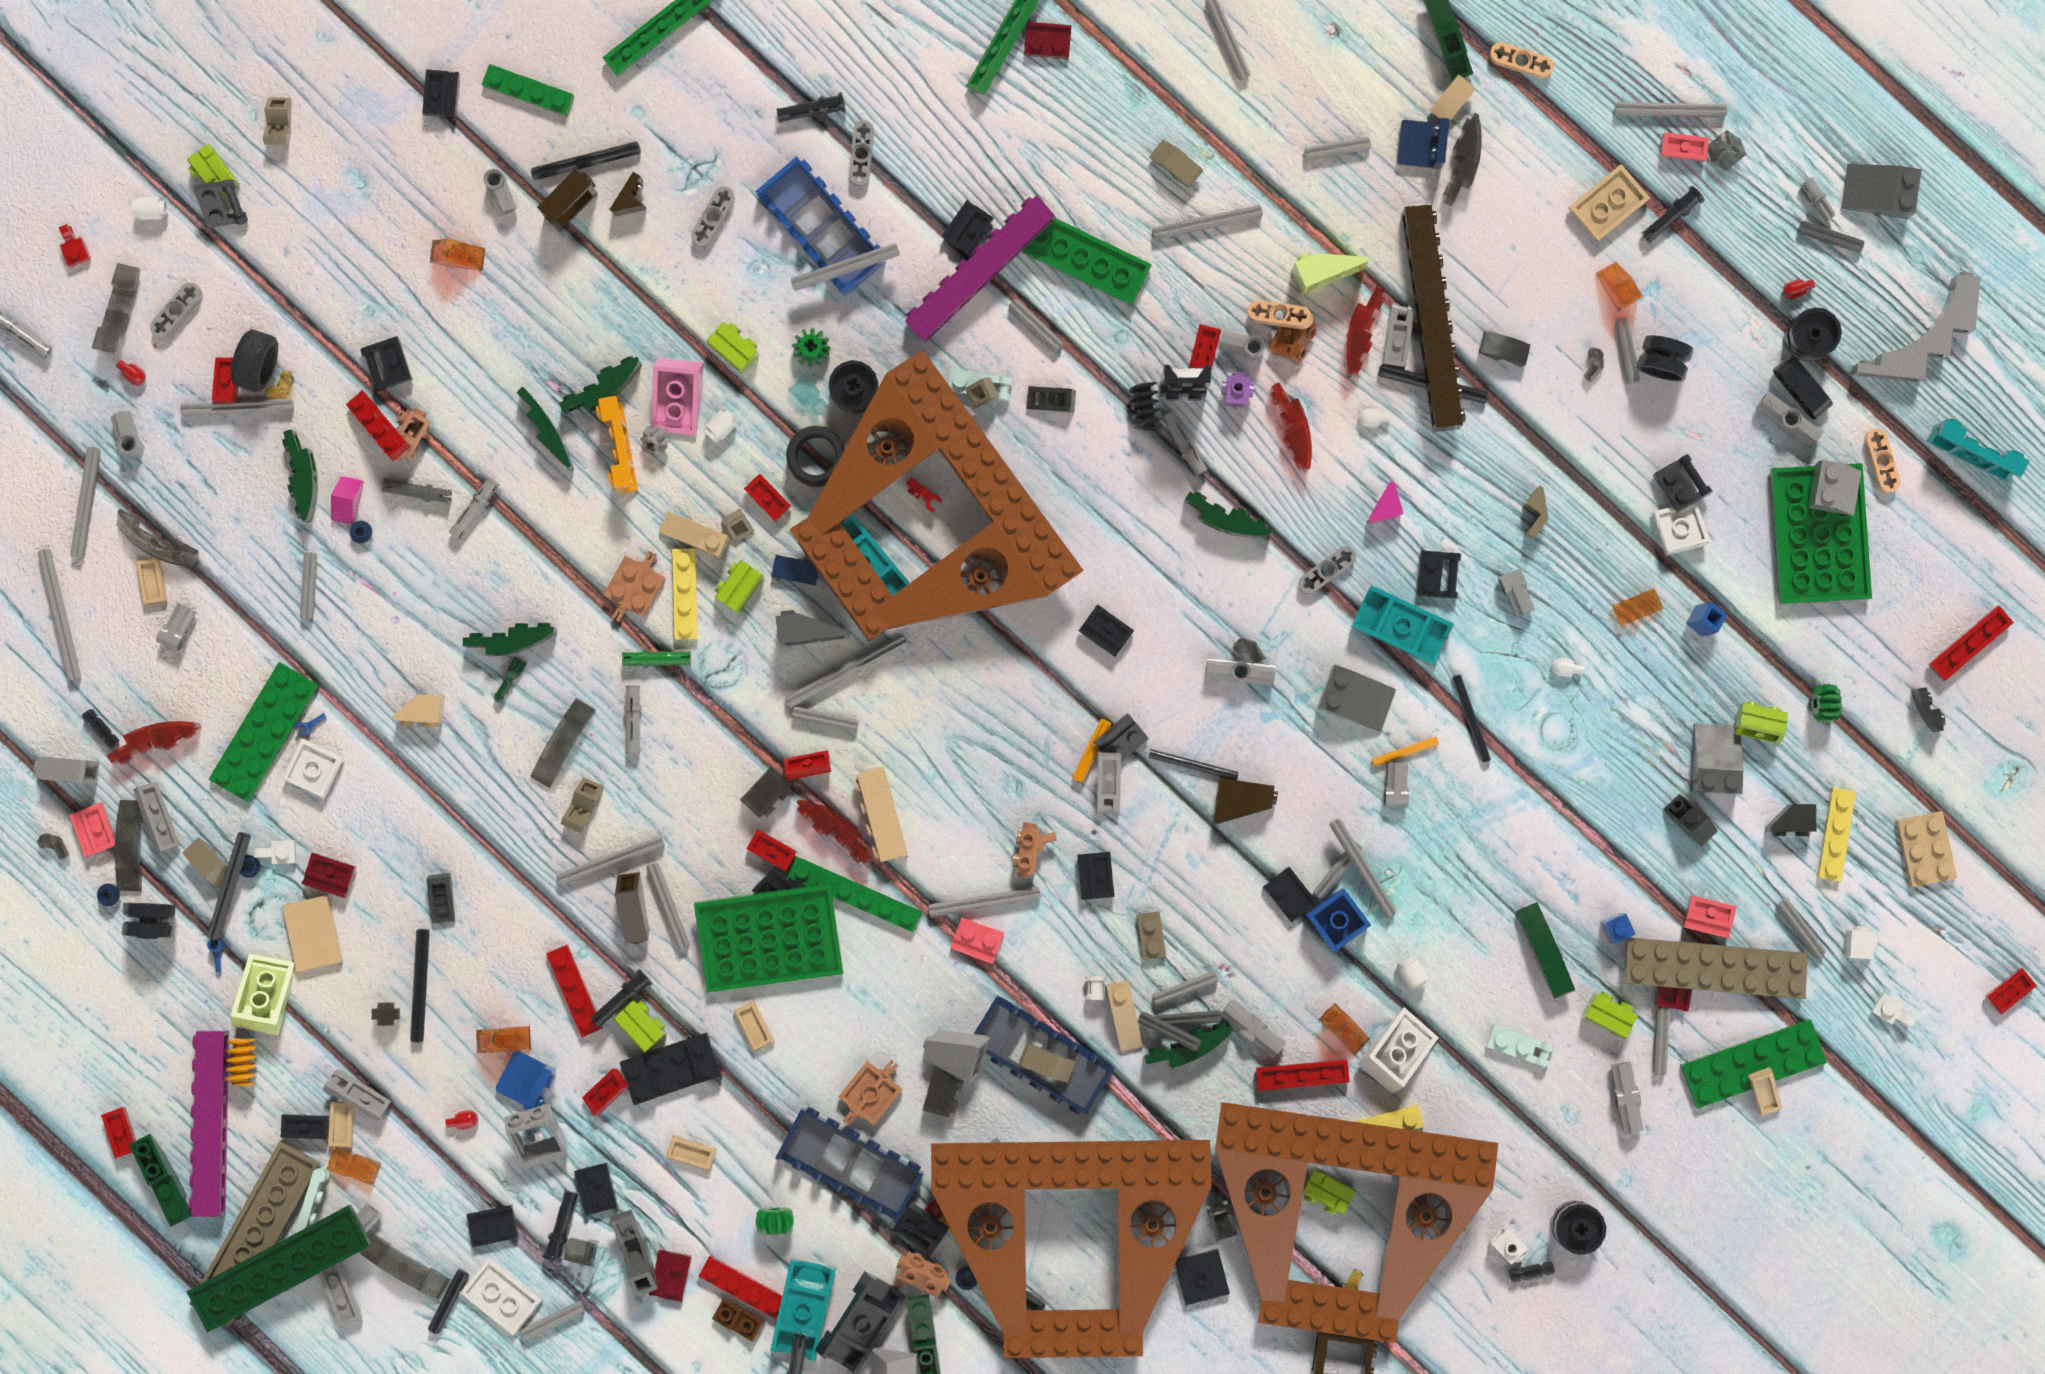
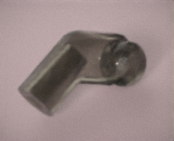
[1583,347,1604,382]
[1233,638,1266,664]
[37,833,70,860]

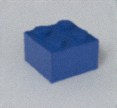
[1305,888,1371,953]

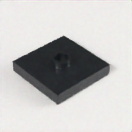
[1175,1248,1230,1306]

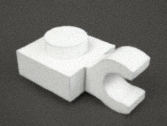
[254,840,296,864]
[1870,992,1916,1027]

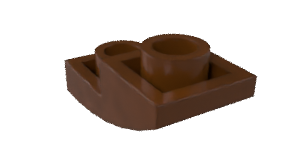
[712,1298,766,1342]

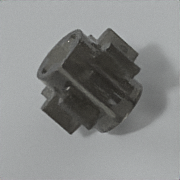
[371,1002,400,1026]

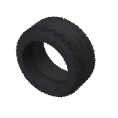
[230,330,278,392]
[786,426,845,487]

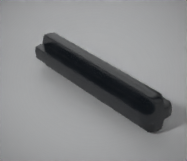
[428,1269,469,1334]

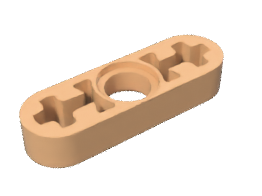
[1489,42,1554,79]
[1248,300,1313,329]
[1864,428,1900,493]

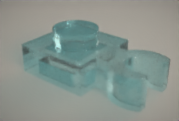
[788,375,828,416]

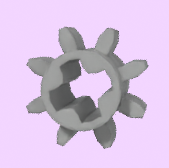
[640,425,670,454]

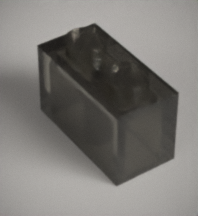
[740,766,793,819]
[922,1065,964,1118]

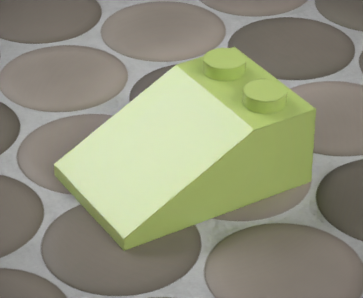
[1291,253,1369,295]
[230,954,295,1035]

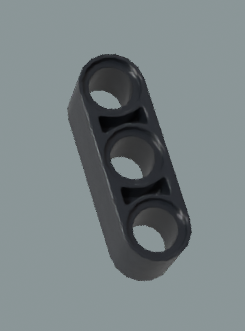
[1773,355,1833,420]

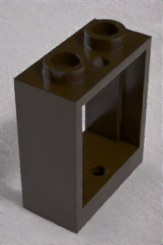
[537,169,597,232]
[1311,1332,1377,1374]

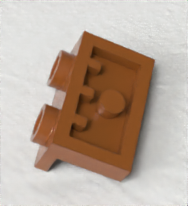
[1268,312,1317,365]

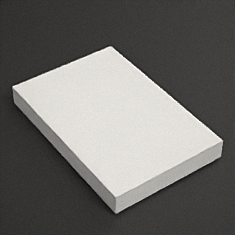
[459,1256,543,1336]

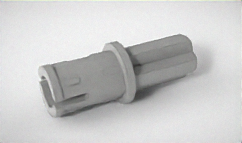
[1800,177,1835,221]

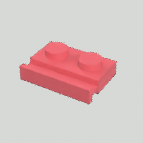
[69,803,118,857]
[1683,895,1737,939]
[950,917,1004,964]

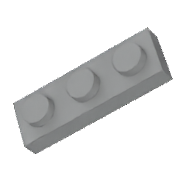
[133,782,180,853]
[319,1262,363,1327]

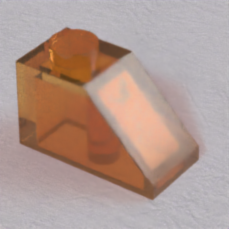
[430,238,485,271]
[1596,262,1643,312]
[1319,1003,1370,1055]
[476,1026,531,1053]

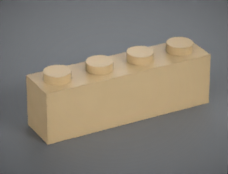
[854,767,908,862]

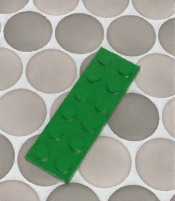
[1020,218,1152,306]
[208,662,319,802]
[1680,1019,1827,1108]

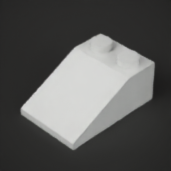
[1357,1008,1439,1094]

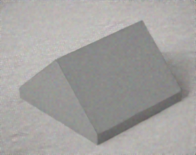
[872,1348,917,1374]

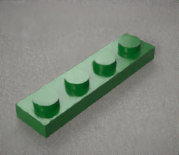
[481,64,575,117]

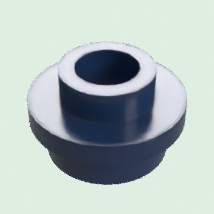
[349,521,373,544]
[240,855,261,878]
[97,883,120,906]
[956,1267,977,1290]

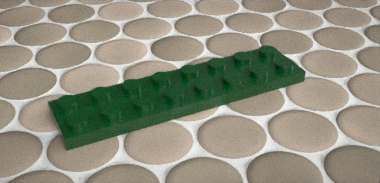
[186,1204,372,1333]

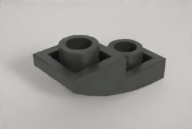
[1479,331,1531,367]
[1912,687,1946,732]

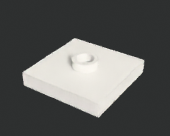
[1652,502,1710,556]
[282,738,344,799]

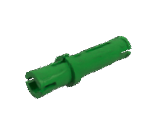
[622,650,691,668]

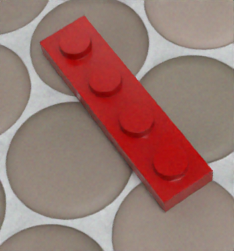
[345,390,411,462]
[1928,605,2014,681]
[546,944,604,1038]
[1256,1059,1350,1091]
[698,1255,783,1320]

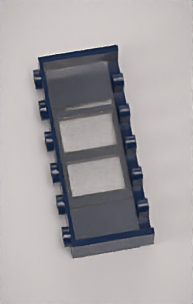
[973,994,1115,1115]
[775,1106,924,1223]

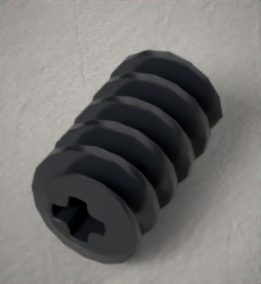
[1129,382,1162,431]

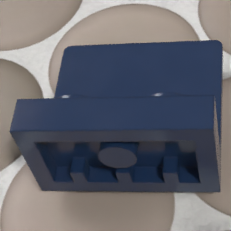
[1397,118,1450,169]

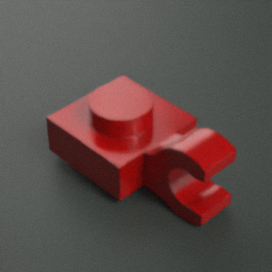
[58,224,91,267]
[906,477,942,513]

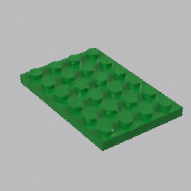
[1770,463,1872,604]
[694,883,844,993]

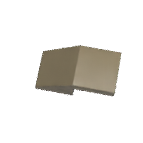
[263,97,292,145]
[1149,140,1204,188]
[1523,485,1548,540]
[561,777,604,833]
[183,837,228,890]
[1018,1043,1076,1083]

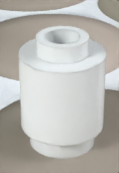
[132,196,168,220]
[703,409,736,443]
[1397,955,1428,991]

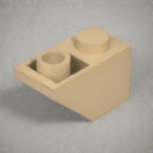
[393,694,445,728]

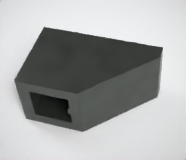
[1663,794,1718,847]
[1765,804,1817,836]

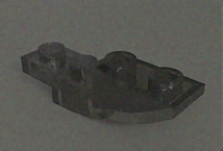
[1443,112,1482,206]

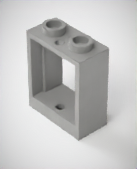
[504,1104,568,1170]

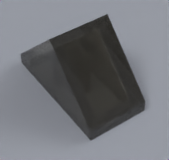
[1205,1200,1238,1241]

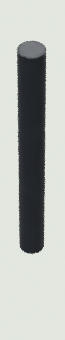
[1452,674,1491,763]
[1148,749,1239,780]

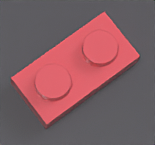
[1660,132,1709,162]

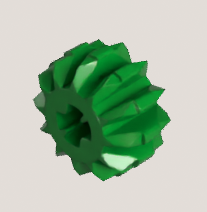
[792,328,831,367]
[1811,684,1842,723]
[755,1207,794,1235]

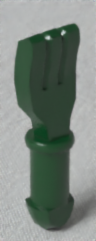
[494,657,527,703]

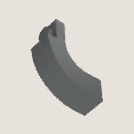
[609,1210,658,1297]

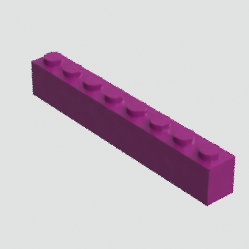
[905,195,1056,343]
[189,1030,229,1217]

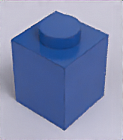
[1686,602,1728,637]
[1601,913,1636,944]

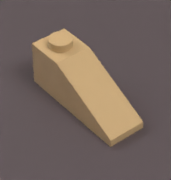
[659,512,731,559]
[1106,980,1143,1052]

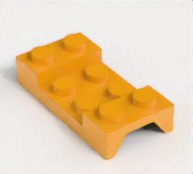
[596,396,638,494]

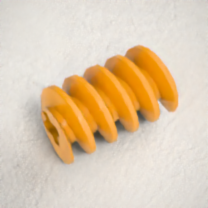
[225,1038,257,1086]

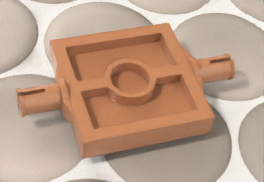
[603,551,665,622]
[838,1059,903,1127]

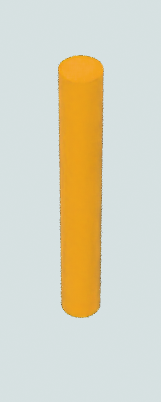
[1371,736,1439,767]

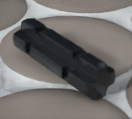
[82,709,119,748]
[1509,1261,1555,1283]

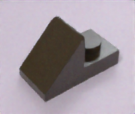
[609,172,646,217]

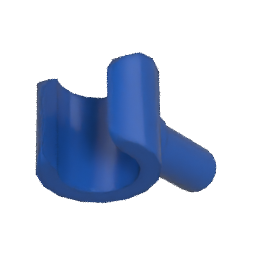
[294,713,327,736]
[207,940,224,972]

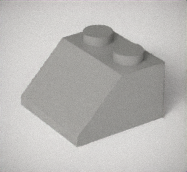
[1808,460,1861,516]

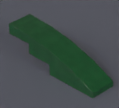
[516,386,574,471]
[1516,902,1575,999]

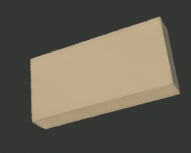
[1429,74,1476,122]
[136,557,168,606]
[734,1000,774,1052]
[1748,1067,1783,1117]
[328,1100,355,1148]
[666,1135,717,1171]

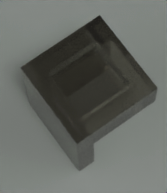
[1708,130,1747,171]
[563,1237,599,1266]

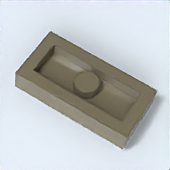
[1137,911,1166,960]

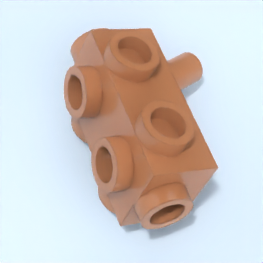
[396,408,431,461]
[1013,822,1057,878]
[893,1251,951,1298]

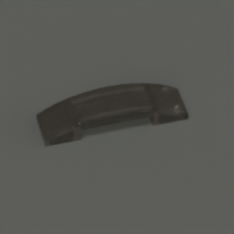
[92,263,140,354]
[117,509,199,567]
[530,698,596,788]
[115,800,143,891]
[360,1233,451,1300]

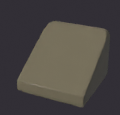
[965,377,999,409]
[721,509,754,543]

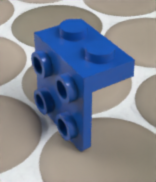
[496,1050,556,1110]

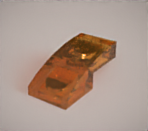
[1612,588,1664,626]
[326,1147,381,1185]

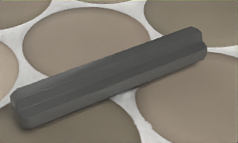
[1798,221,1865,253]
[1154,1010,1222,1026]
[1138,1012,1201,1051]

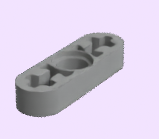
[849,120,874,187]
[691,186,735,248]
[150,283,203,339]
[1298,546,1356,594]

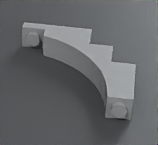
[1851,272,1981,383]

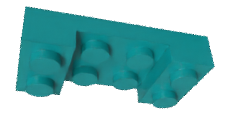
[1926,419,2030,482]
[841,514,910,595]
[1350,585,1454,666]
[770,1258,837,1362]

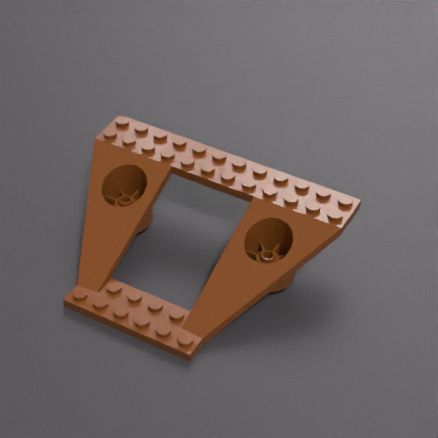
[789,349,1084,642]
[1215,1102,1498,1343]
[931,1140,1211,1358]

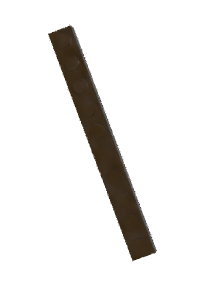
[1401,204,1466,432]

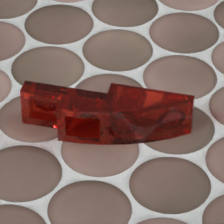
[1344,286,1385,378]
[1269,382,1312,473]
[107,721,201,765]
[796,799,872,864]

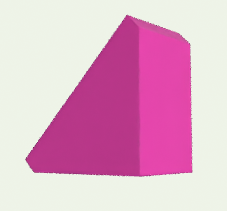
[331,476,364,525]
[1366,481,1404,525]

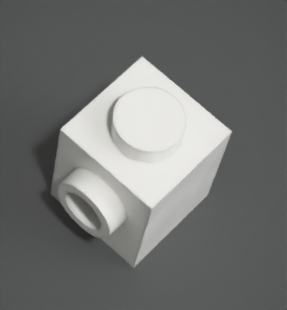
[1844,926,1878,960]
[1489,1226,1528,1265]

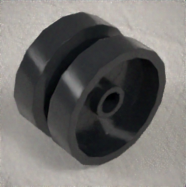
[1784,307,1842,362]
[1636,335,1694,382]
[828,360,879,414]
[121,903,176,939]
[1550,1200,1607,1255]

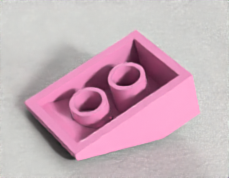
[651,358,704,435]

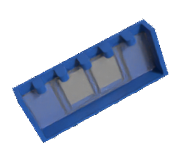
[755,156,886,297]

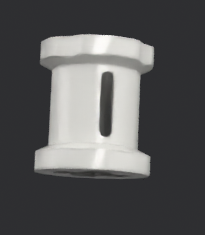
[1085,976,1106,1000]

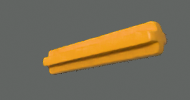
[1072,719,1111,783]

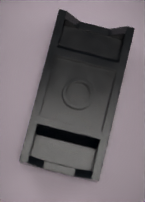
[1161,364,1211,401]
[619,1032,723,1105]
[815,1271,906,1374]

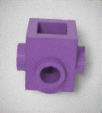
[1221,372,1254,408]

